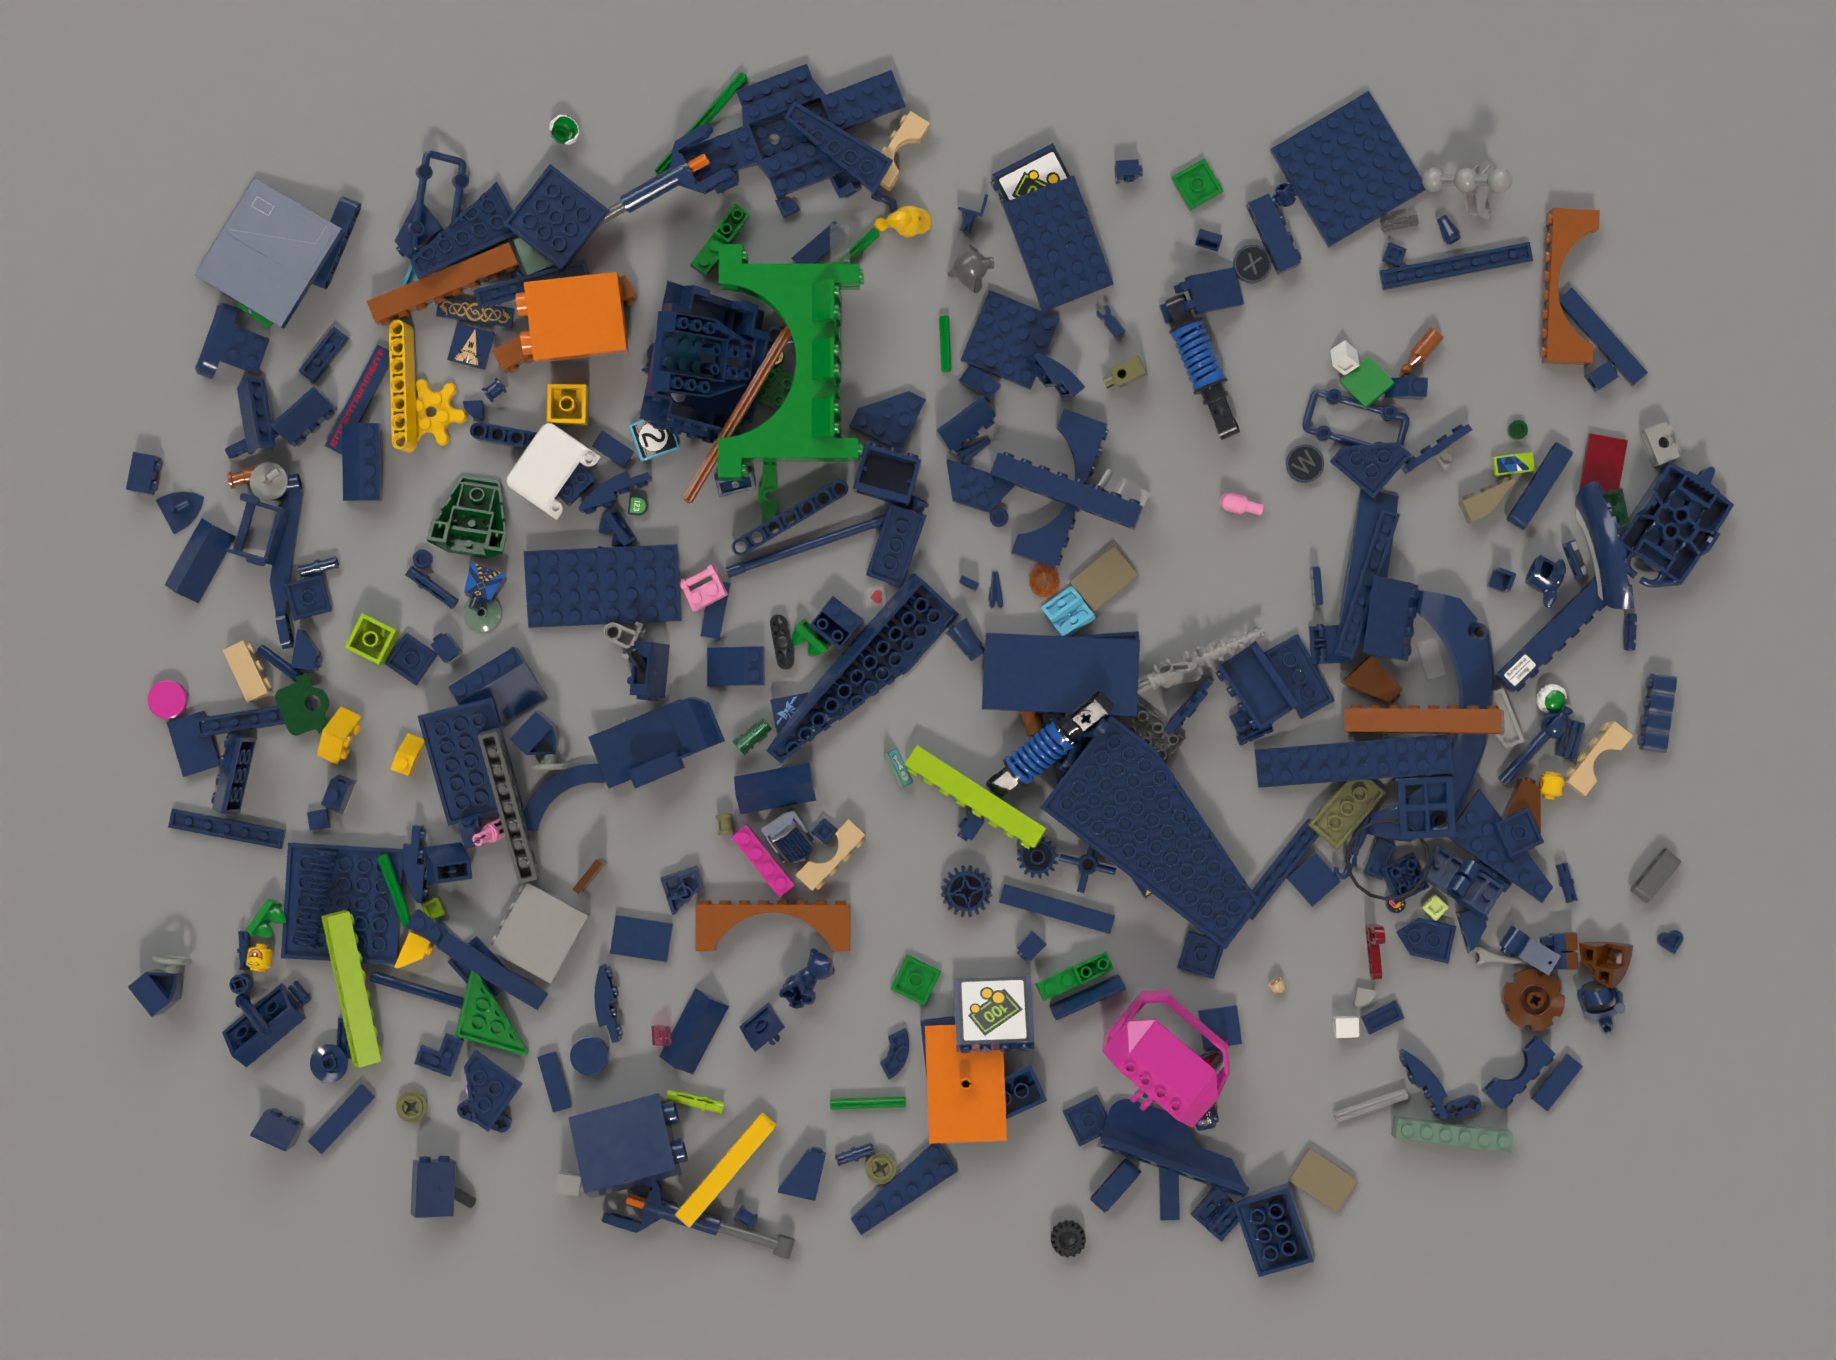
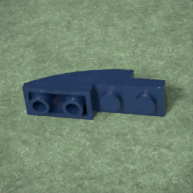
[579,471,652,515]
[403,825,429,903]
[594,963,624,1043]
[1399,1049,1449,1120]

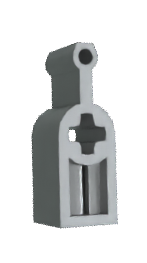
[1097,469,1151,506]

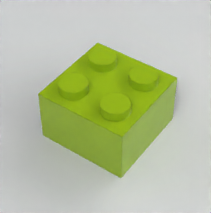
[344,613,401,665]

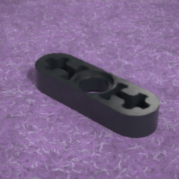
[770,615,794,670]

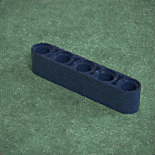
[312,196,361,290]
[470,422,537,450]
[1506,442,1573,531]

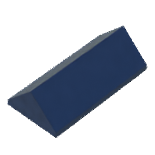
[165,518,236,603]
[734,763,817,814]
[659,988,729,1074]

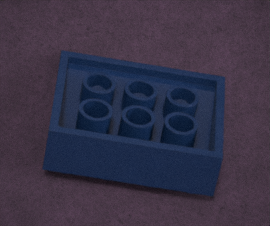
[1363,576,1419,661]
[448,647,547,724]
[211,733,257,814]
[1233,1182,1316,1277]

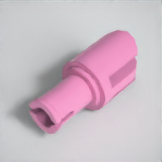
[1219,493,1264,516]
[472,818,505,846]

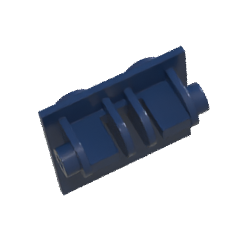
[1309,624,1350,664]

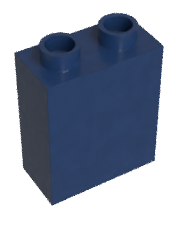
[568,1093,688,1198]

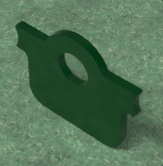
[275,672,329,736]

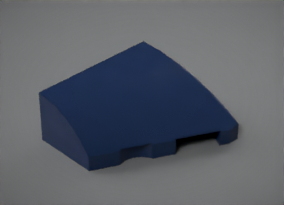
[660,865,703,915]

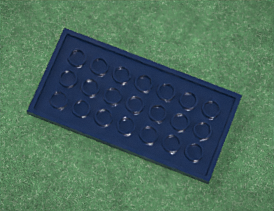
[523,544,682,628]

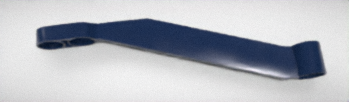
[270,473,303,650]

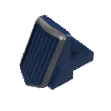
[761,808,816,864]

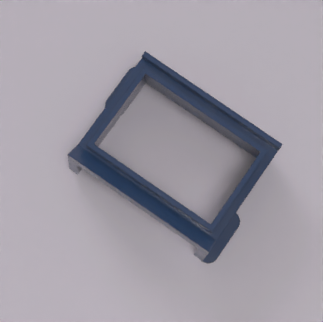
[225,493,290,566]

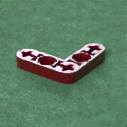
[1365,924,1386,980]

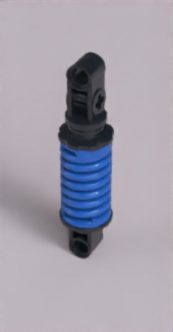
[1165,293,1240,440]
[986,690,1114,799]

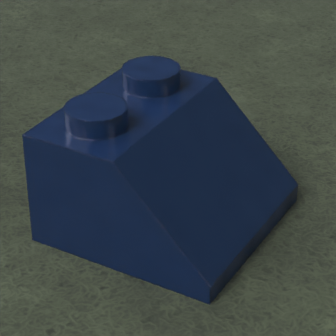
[250,1108,304,1151]

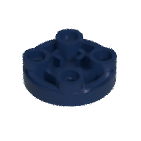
[570,1036,609,1075]

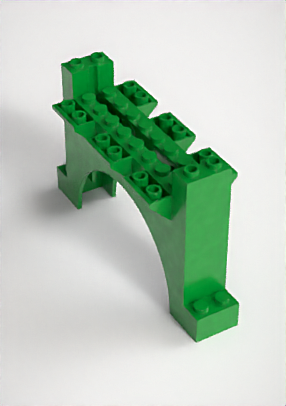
[718,244,864,481]

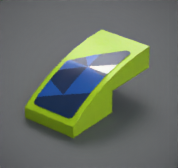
[1492,452,1535,476]

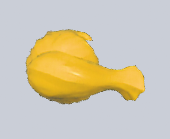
[874,206,932,238]

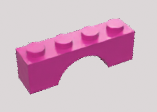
[731,824,795,897]

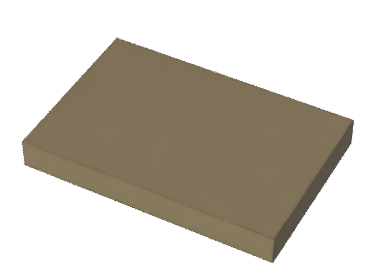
[1069,546,1138,612]
[1288,1148,1358,1213]

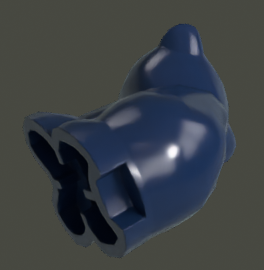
[779,948,835,1009]

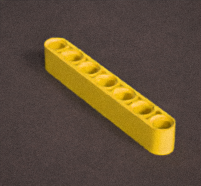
[389,320,417,453]
[675,1112,777,1228]

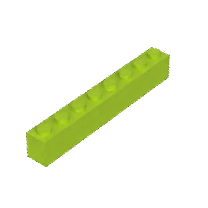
[904,745,1047,849]
[321,910,382,1068]

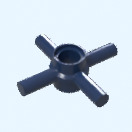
[1059,846,1117,893]

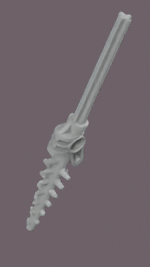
[1061,628,1265,719]

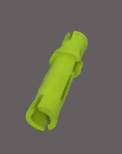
[666,1089,725,1114]

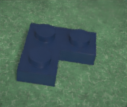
[414,1033,465,1077]

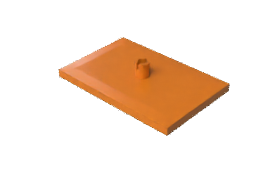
[925,1025,1007,1144]

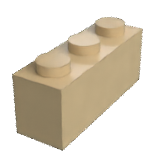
[222,640,272,703]

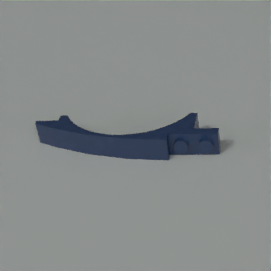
[406,909,548,1010]

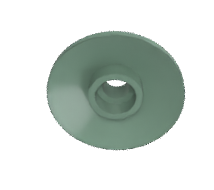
[463,598,502,632]

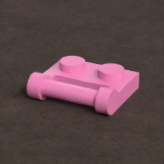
[679,564,728,612]

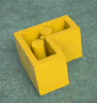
[317,706,362,765]

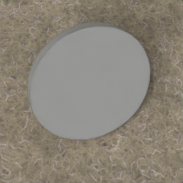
[250,462,288,501]

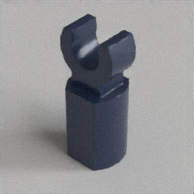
[1096,305,1125,339]

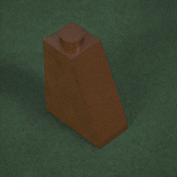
[1340,655,1403,703]
[1501,777,1541,834]

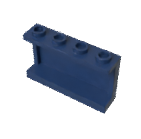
[1215,641,1299,732]

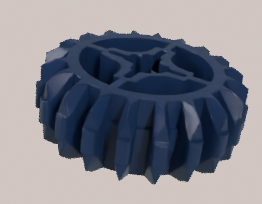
[941,865,992,917]

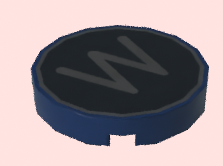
[1286,444,1324,483]

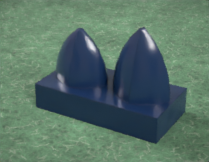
[598,508,638,547]

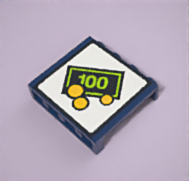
[990,143,1088,212]
[954,976,1034,1053]

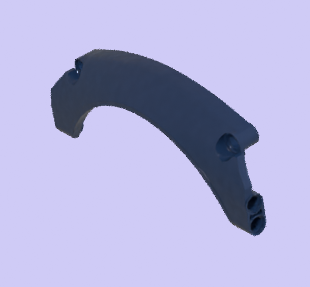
[1367,590,1495,842]

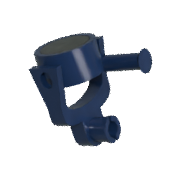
[1577,980,1626,1035]

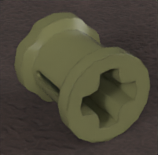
[715,813,734,835]

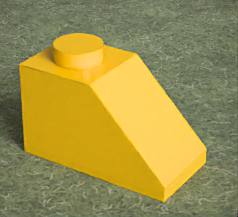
[390,733,425,776]
[394,930,435,969]

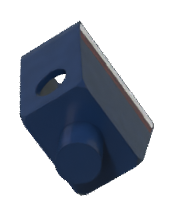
[321,774,357,815]

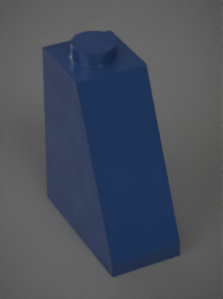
[395,201,444,259]
[778,1147,826,1201]

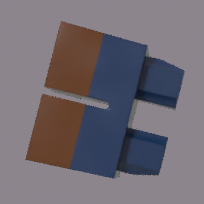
[1540,932,1578,970]

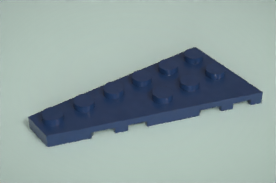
[410,181,517,279]
[1447,789,1553,903]

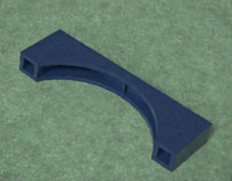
[1011,408,1109,569]

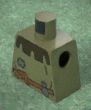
[1102,355,1148,389]

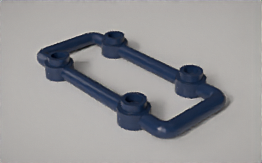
[407,151,469,253]
[1302,389,1410,446]

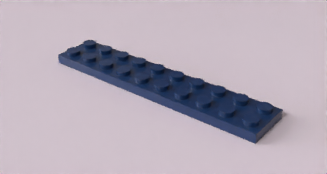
[1255,734,1454,788]

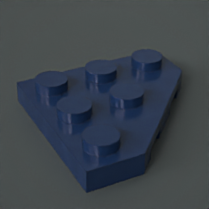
[849,391,926,452]
[1330,442,1412,499]
[464,1050,523,1132]

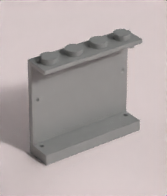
[490,882,590,984]

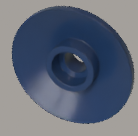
[310,1044,348,1083]

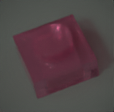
[651,1025,672,1046]

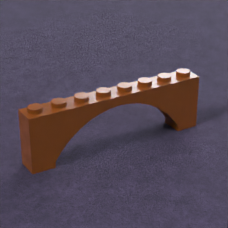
[1540,208,1600,366]
[695,900,850,951]

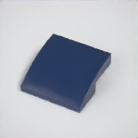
[1190,1187,1239,1242]

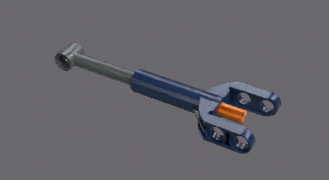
[598,124,736,227]
[601,1181,795,1259]

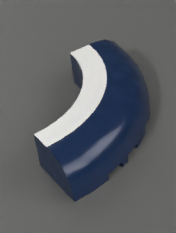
[1575,481,1634,609]

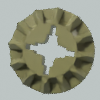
[396,1091,427,1122]
[865,1152,896,1184]

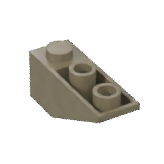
[1459,477,1516,523]

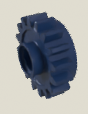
[1017,837,1059,879]

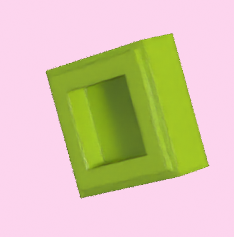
[421,897,447,919]

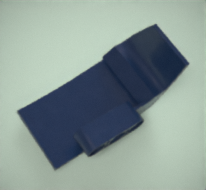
[588,697,725,789]

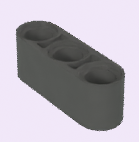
[1630,848,1681,903]

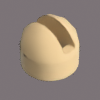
[1268,977,1286,994]

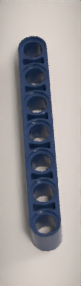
[731,480,849,556]

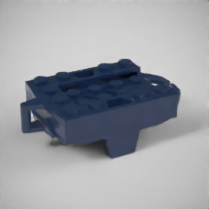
[1619,462,1734,588]

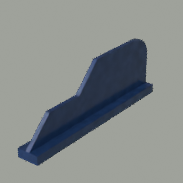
[1097,1099,1249,1197]

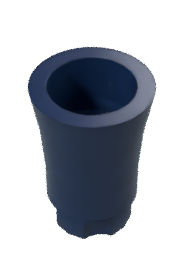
[945,617,985,661]

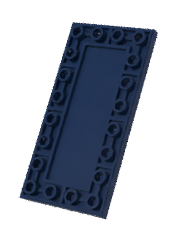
[982,633,1140,717]

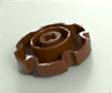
[1501,968,1565,1031]

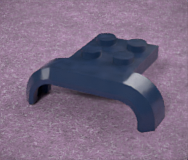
[195,302,270,379]

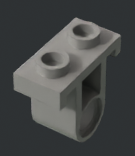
[603,621,646,660]

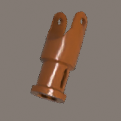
[227,466,257,489]

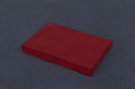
[1579,433,1628,497]

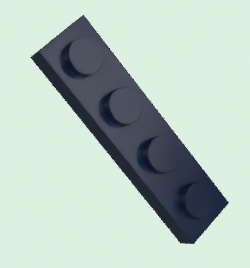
[1401,424,1472,474]

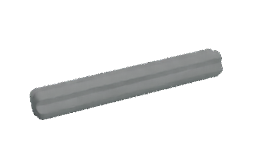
[1334,1089,1408,1122]

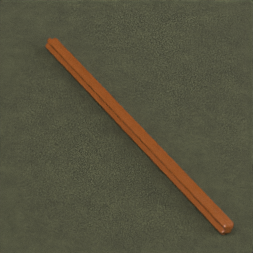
[682,324,792,504]

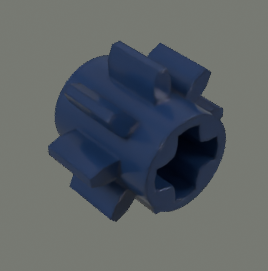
[1273,183,1298,207]

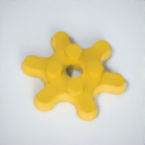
[402,379,468,446]

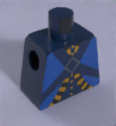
[464,562,507,611]

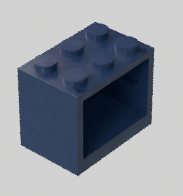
[853,442,921,508]

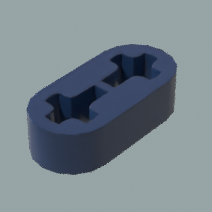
[1445,1094,1481,1119]

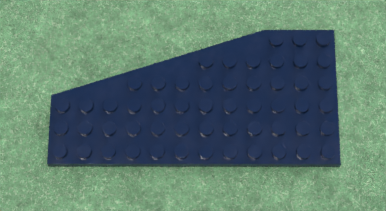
[1040,715,1260,950]

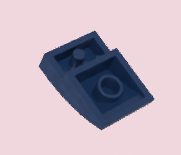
[1023,353,1085,398]

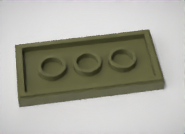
[1307,779,1386,850]

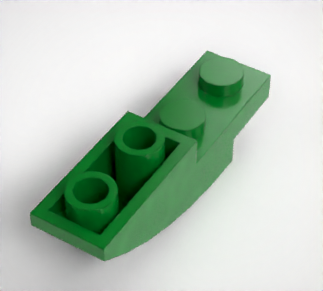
[690,204,750,277]
[1035,951,1114,1001]

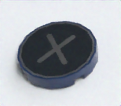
[1233,245,1272,284]

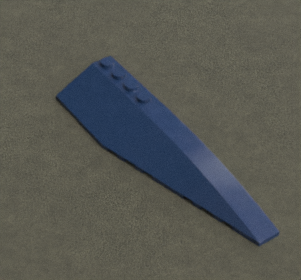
[766,573,959,763]

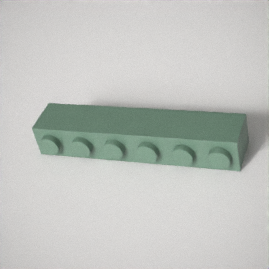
[1392,1116,1514,1153]

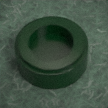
[1507,420,1528,440]

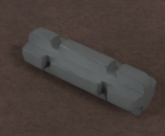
[1381,214,1419,232]

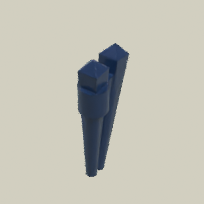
[956,437,991,464]
[988,571,1004,609]

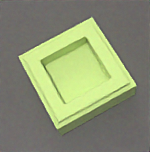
[1421,894,1449,921]

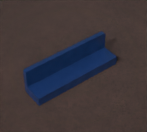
[237,377,276,455]

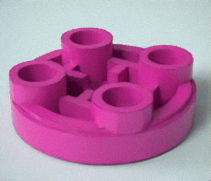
[147,680,187,719]

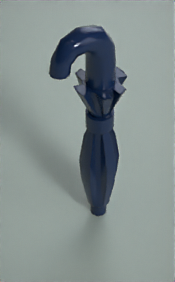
[1334,816,1370,880]

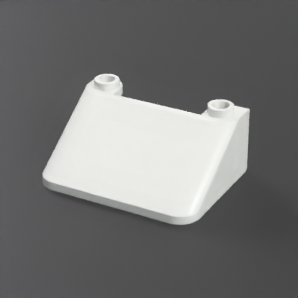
[506,423,600,520]

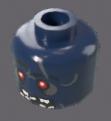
[1194,1106,1219,1131]

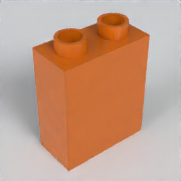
[516,272,629,363]

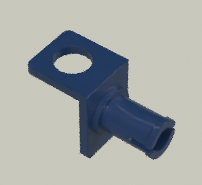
[958,194,989,233]

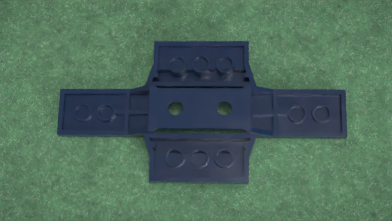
[682,64,905,198]

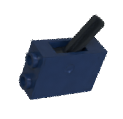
[626,641,670,701]
[411,1156,476,1218]

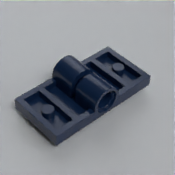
[1419,845,1505,919]

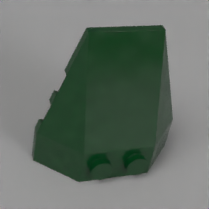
[427,474,507,558]

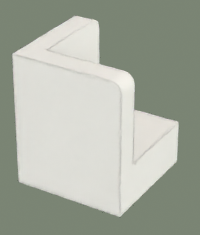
[1330,340,1360,376]
[1332,1016,1359,1038]

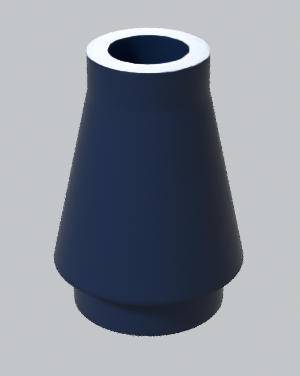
[1437,215,1461,245]

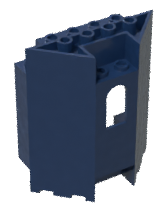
[639,281,770,444]

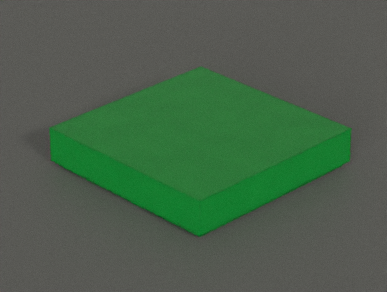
[1171,158,1223,211]
[1340,356,1395,409]
[890,954,942,1006]

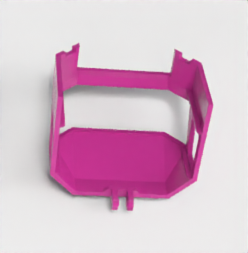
[1102,989,1230,1127]

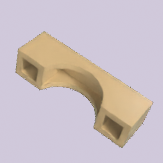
[880,111,930,192]
[1564,721,1633,796]
[796,819,866,891]

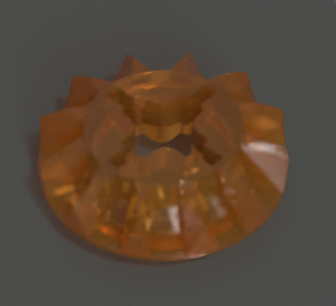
[1029,566,1060,597]

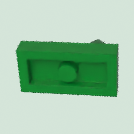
[792,618,832,657]
[246,898,286,938]

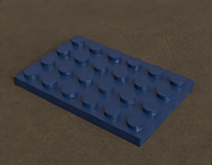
[1002,175,1114,312]
[417,697,524,826]

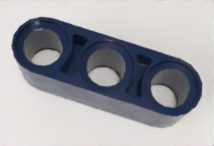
[1090,1158,1141,1213]

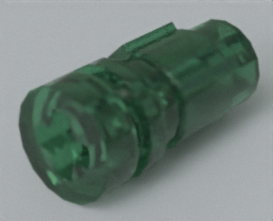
[732,718,772,756]

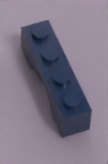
[1481,1036,1556,1109]

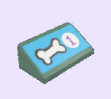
[884,749,913,788]

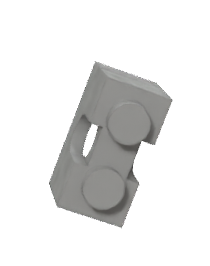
[1639,421,1680,467]
[555,1168,584,1197]

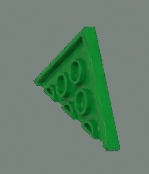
[455,971,529,1056]

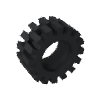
[1051,1220,1086,1258]

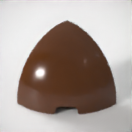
[1579,941,1633,988]

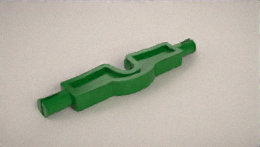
[758,462,778,539]

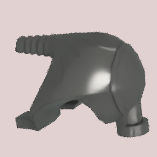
[947,245,994,294]

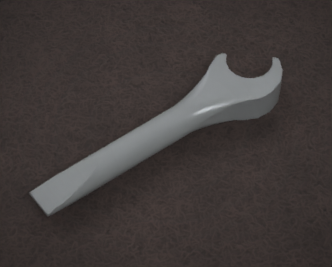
[1467,946,1533,967]

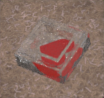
[865,586,886,608]

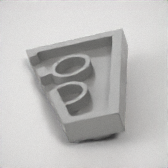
[1493,688,1525,748]

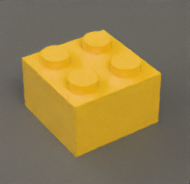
[547,384,589,426]

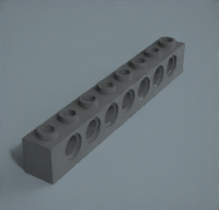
[478,727,540,884]

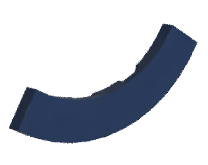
[523,764,605,831]

